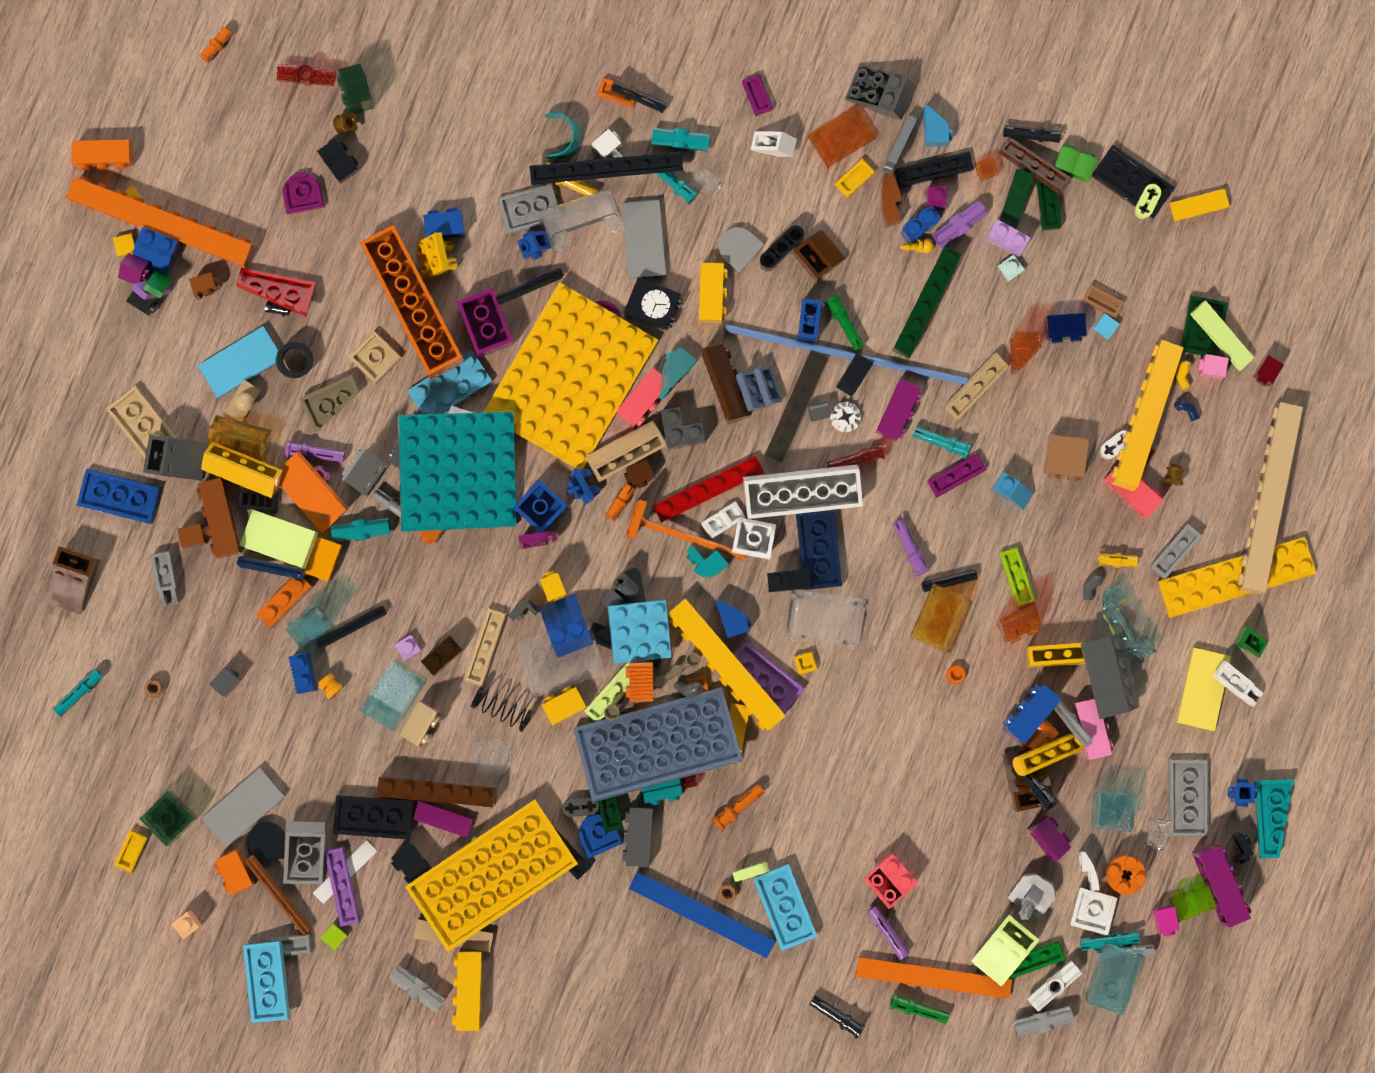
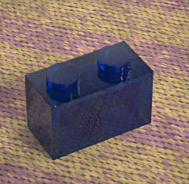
[1044,313,1087,344]

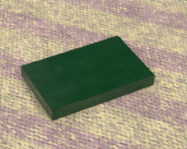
[1180,295,1228,356]

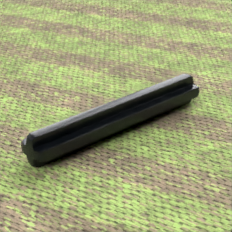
[496,268,564,305]
[316,606,387,649]

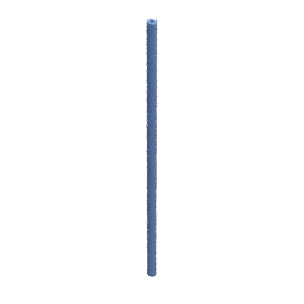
[724,324,968,385]

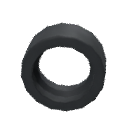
[276,342,314,379]

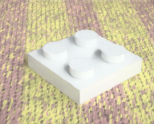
[1069,887,1117,935]

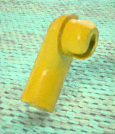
[1175,361,1192,390]

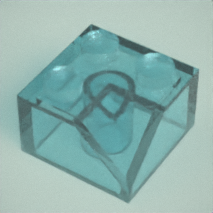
[286,605,335,649]
[1091,789,1136,832]

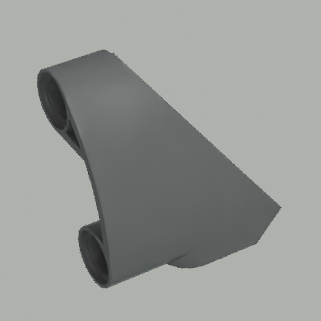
[601,565,646,609]

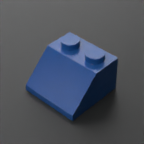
[133,227,182,277]

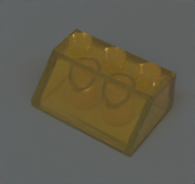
[207,415,272,463]
[910,584,973,654]

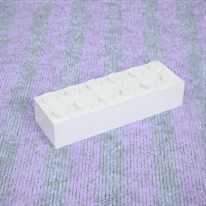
[743,465,863,519]

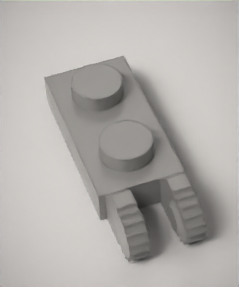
[150,551,179,607]

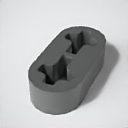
[562,797,599,817]

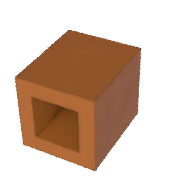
[177,524,209,549]

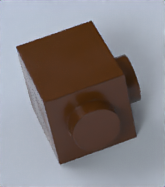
[624,459,654,489]

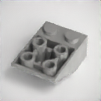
[342,448,389,497]

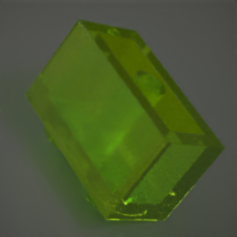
[1169,883,1217,921]

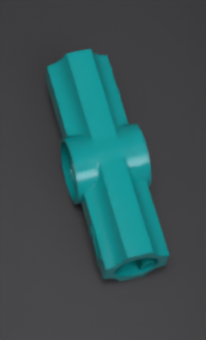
[652,128,710,152]
[331,518,391,542]

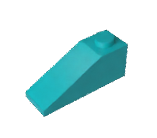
[659,346,697,400]

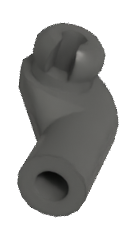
[1083,574,1103,600]

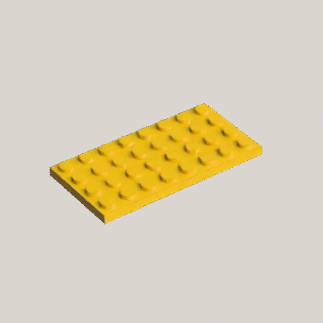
[405,799,578,952]

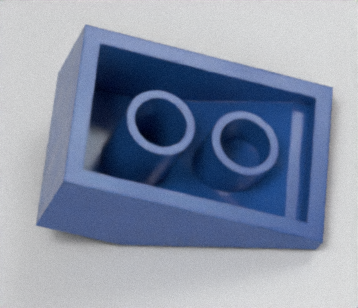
[539,593,594,658]

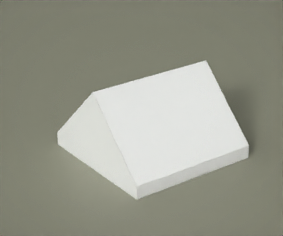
[732,517,776,560]

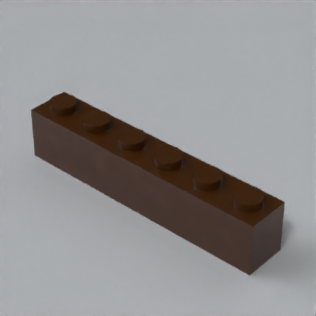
[377,777,496,807]

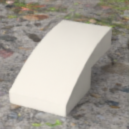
[701,501,746,539]
[1078,851,1099,891]

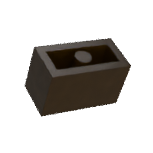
[421,636,464,676]

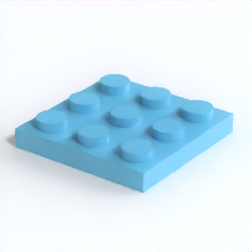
[608,599,671,664]

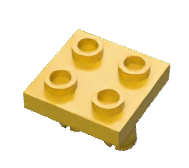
[416,232,457,280]

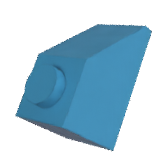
[923,105,952,147]
[991,472,1034,510]

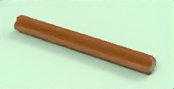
[245,855,312,935]

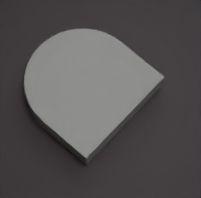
[719,227,764,274]

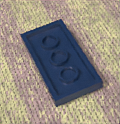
[796,510,842,590]

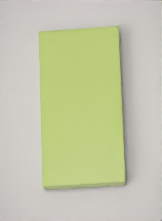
[239,510,318,569]

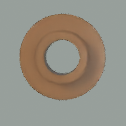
[144,679,164,698]
[718,883,737,903]

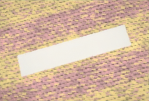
[313,840,377,904]

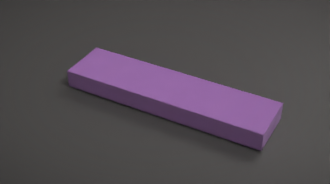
[324,846,360,927]

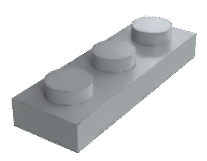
[1150,524,1202,579]

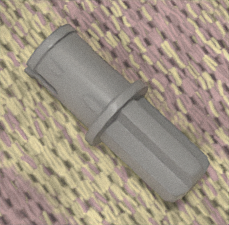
[372,489,401,518]

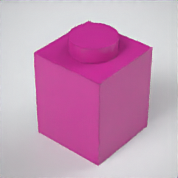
[1152,906,1180,936]

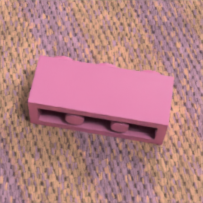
[1073,699,1113,760]

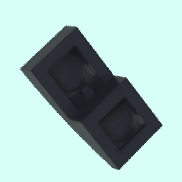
[836,352,873,397]

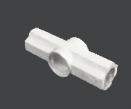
[1027,961,1082,1012]

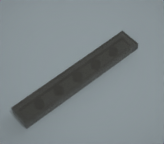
[765,351,828,463]

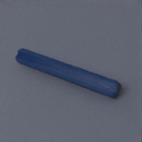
[236,556,306,580]

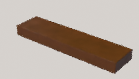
[999,137,1072,195]

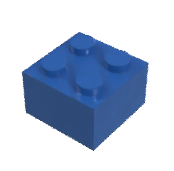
[513,480,568,533]

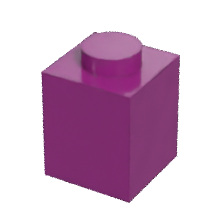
[925,187,947,210]
[118,253,150,284]

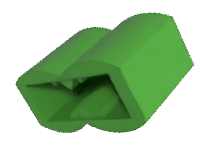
[1054,145,1098,183]

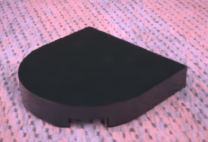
[247,821,285,861]

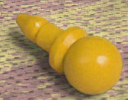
[900,238,935,253]

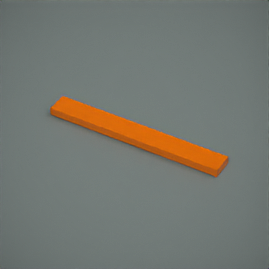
[856,957,1012,999]

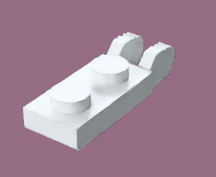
[1212,661,1263,707]

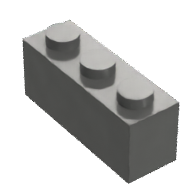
[623,807,653,867]

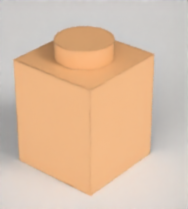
[172,911,203,940]

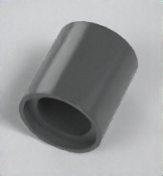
[808,401,830,422]

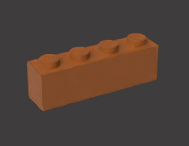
[197,478,242,559]

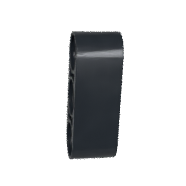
[759,225,804,272]

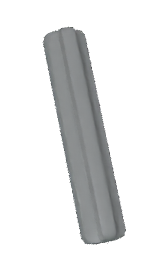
[1054,701,1092,748]

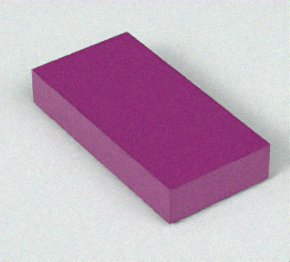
[742,74,773,117]

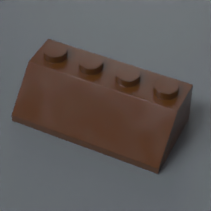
[701,344,752,425]

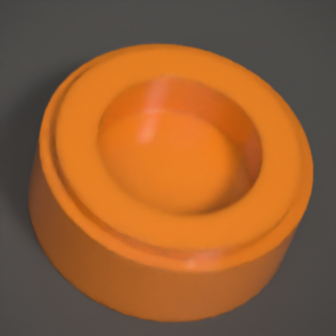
[946,665,966,684]

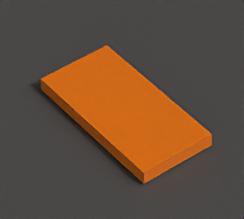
[280,451,349,534]

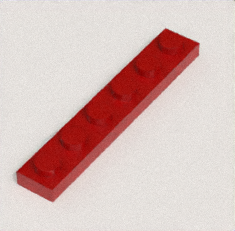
[653,456,764,523]

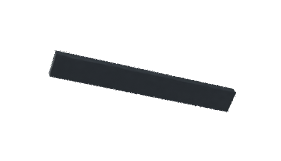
[529,151,683,185]

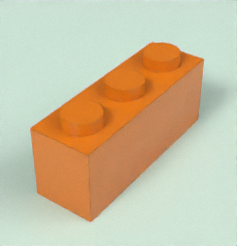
[72,139,133,170]
[257,578,313,628]

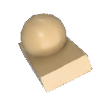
[224,380,261,422]

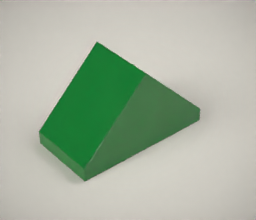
[1233,627,1268,658]

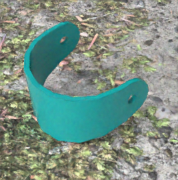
[545,113,583,159]

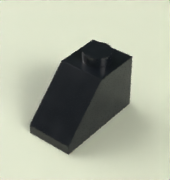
[767,569,813,592]

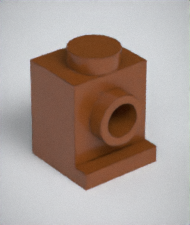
[189,272,221,300]

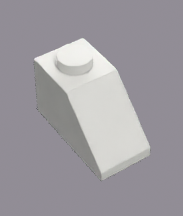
[751,132,797,157]

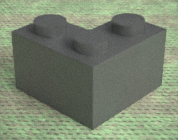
[661,407,705,450]

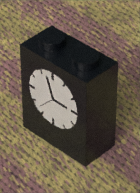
[624,277,683,331]

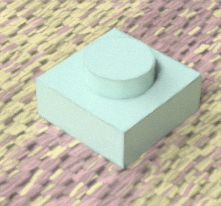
[997,254,1025,282]

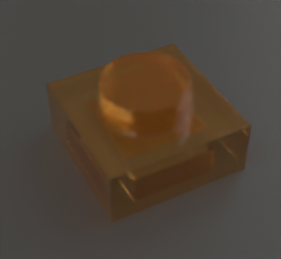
[974,156,999,182]

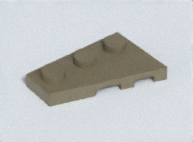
[299,375,360,433]

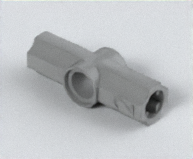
[389,964,446,1013]
[1013,1006,1074,1037]

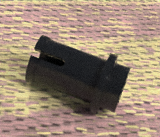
[265,301,291,317]

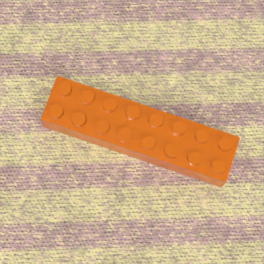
[360,225,465,380]

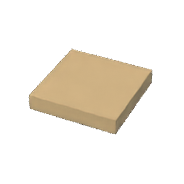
[348,330,402,385]

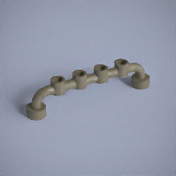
[604,652,701,721]

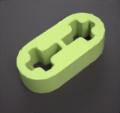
[1134,184,1161,219]
[732,862,770,882]

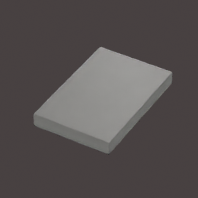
[498,183,563,235]

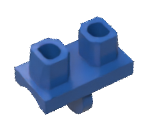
[566,468,600,505]

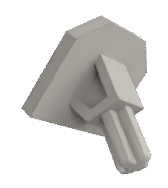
[1007,873,1056,920]

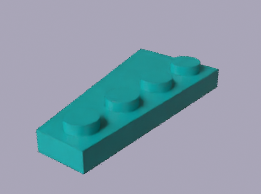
[1254,779,1294,859]

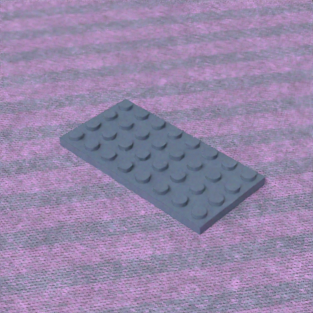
[573,687,743,802]

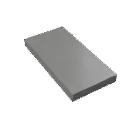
[622,200,666,279]
[1168,759,1208,837]
[201,767,286,848]

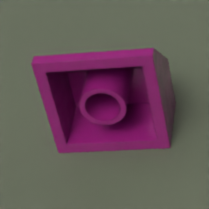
[1027,815,1071,862]

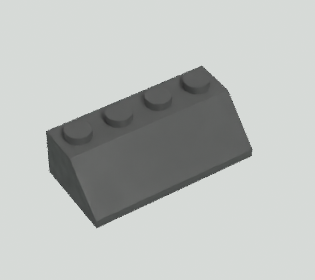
[1081,632,1140,719]

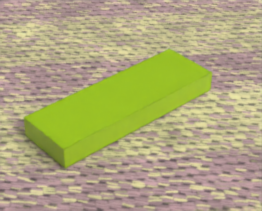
[999,547,1036,608]

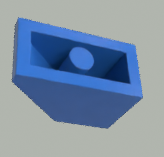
[716,600,752,639]

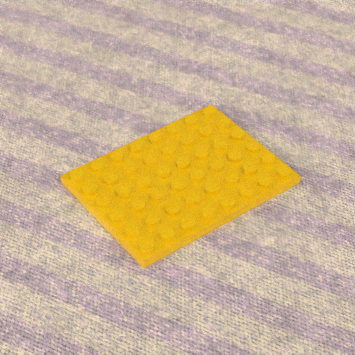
[483,282,658,470]

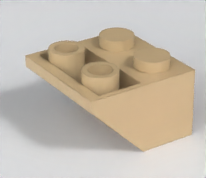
[400,701,441,747]

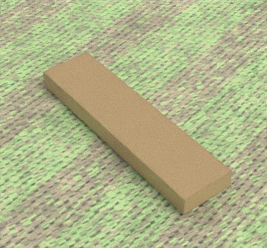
[944,352,1010,421]
[464,608,507,687]
[414,919,494,953]

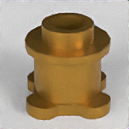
[333,112,358,134]
[1162,464,1185,486]

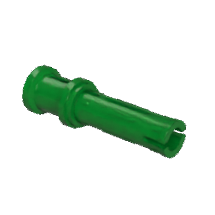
[824,294,865,351]
[889,993,949,1025]

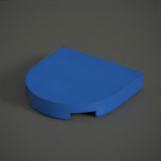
[579,813,624,858]

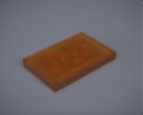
[807,106,876,168]

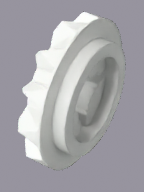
[830,402,861,432]

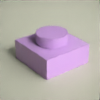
[394,635,421,661]

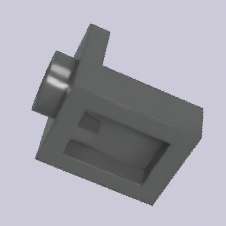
[508,599,538,621]

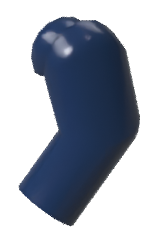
[1174,398,1200,422]

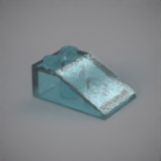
[360,662,425,731]
[1085,942,1142,1015]

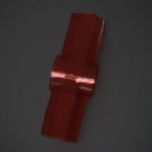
[277,64,336,87]

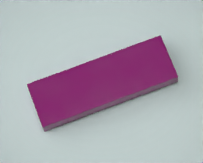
[927,453,987,498]
[413,801,474,838]

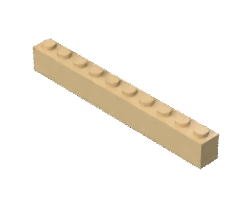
[1237,402,1303,595]

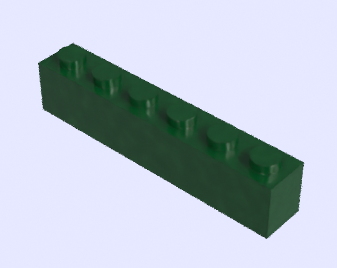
[892,246,962,359]

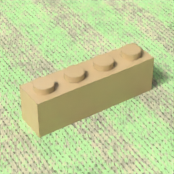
[586,420,667,482]

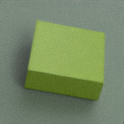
[320,923,348,951]

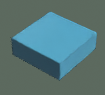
[1093,313,1120,340]

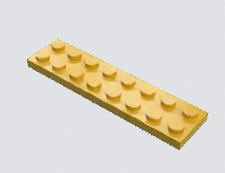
[1158,537,1316,618]

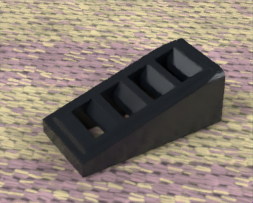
[237,489,280,512]

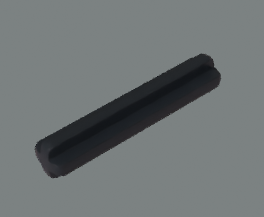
[921,570,978,592]

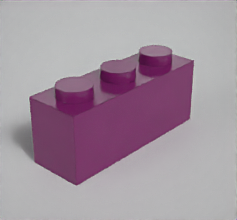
[875,379,922,442]

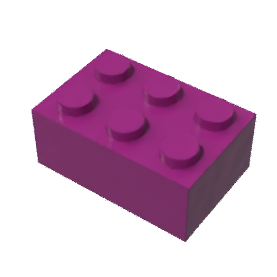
[457,288,514,358]

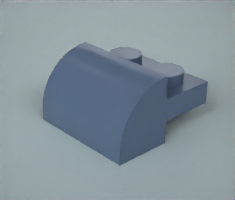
[736,365,783,411]

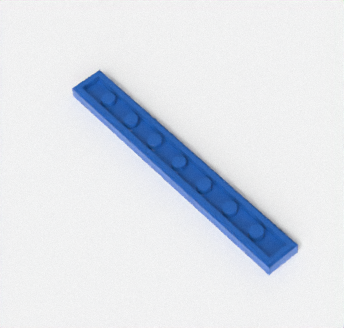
[628,871,775,958]

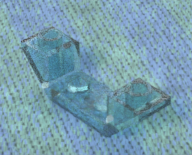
[1102,584,1157,659]

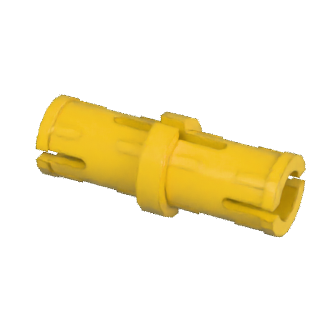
[1097,553,1138,568]

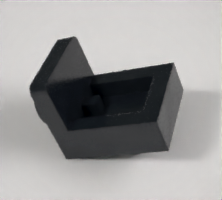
[1232,832,1254,864]

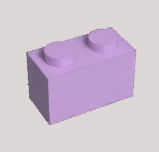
[985,219,1030,258]

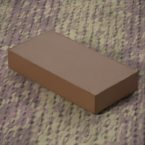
[1081,284,1125,319]

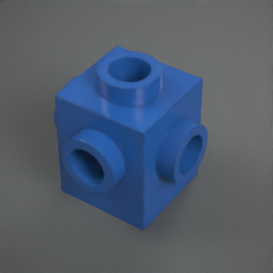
[517,231,551,260]
[1228,779,1257,807]

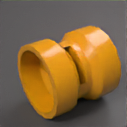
[317,673,344,700]

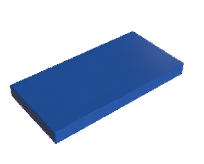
[76,469,162,524]

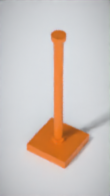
[624,500,746,561]

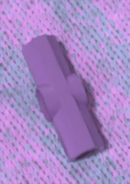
[932,201,988,248]

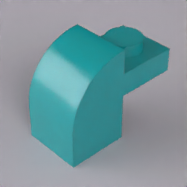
[686,546,729,578]

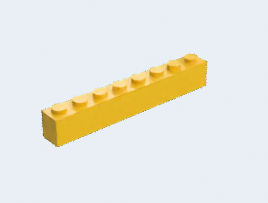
[1111,340,1184,492]
[668,598,786,731]

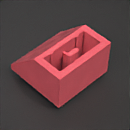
[864,853,918,909]

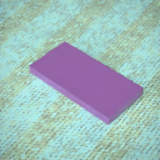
[734,641,805,714]

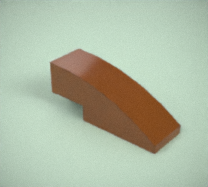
[881,172,903,228]

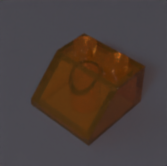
[1010,332,1041,375]
[995,604,1042,644]

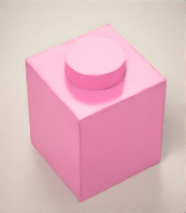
[1197,354,1229,379]

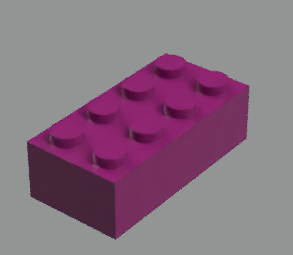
[1192,844,1251,928]

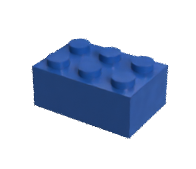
[1002,684,1062,744]

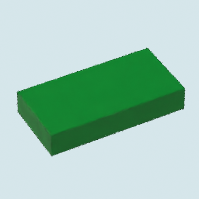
[143,270,173,298]

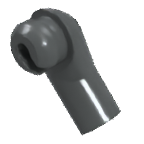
[674,681,702,697]

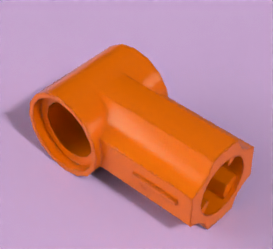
[1021,719,1059,753]

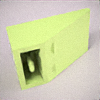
[971,915,1039,987]

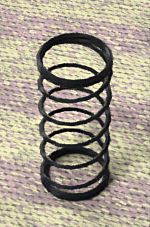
[470,686,533,732]

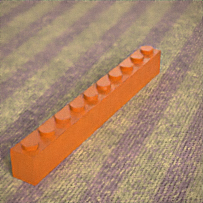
[66,176,255,268]

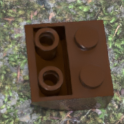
[793,230,846,283]

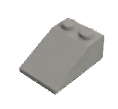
[283,821,325,884]

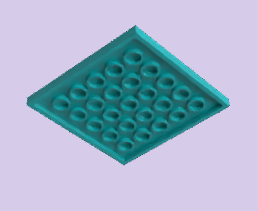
[398,411,516,532]

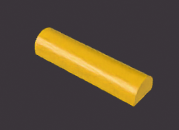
[1013,733,1084,776]

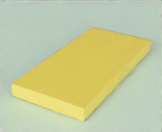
[1176,648,1231,731]

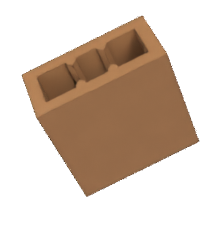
[1043,434,1089,482]

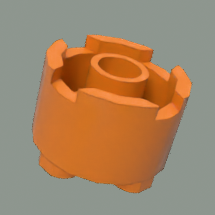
[1104,854,1146,895]

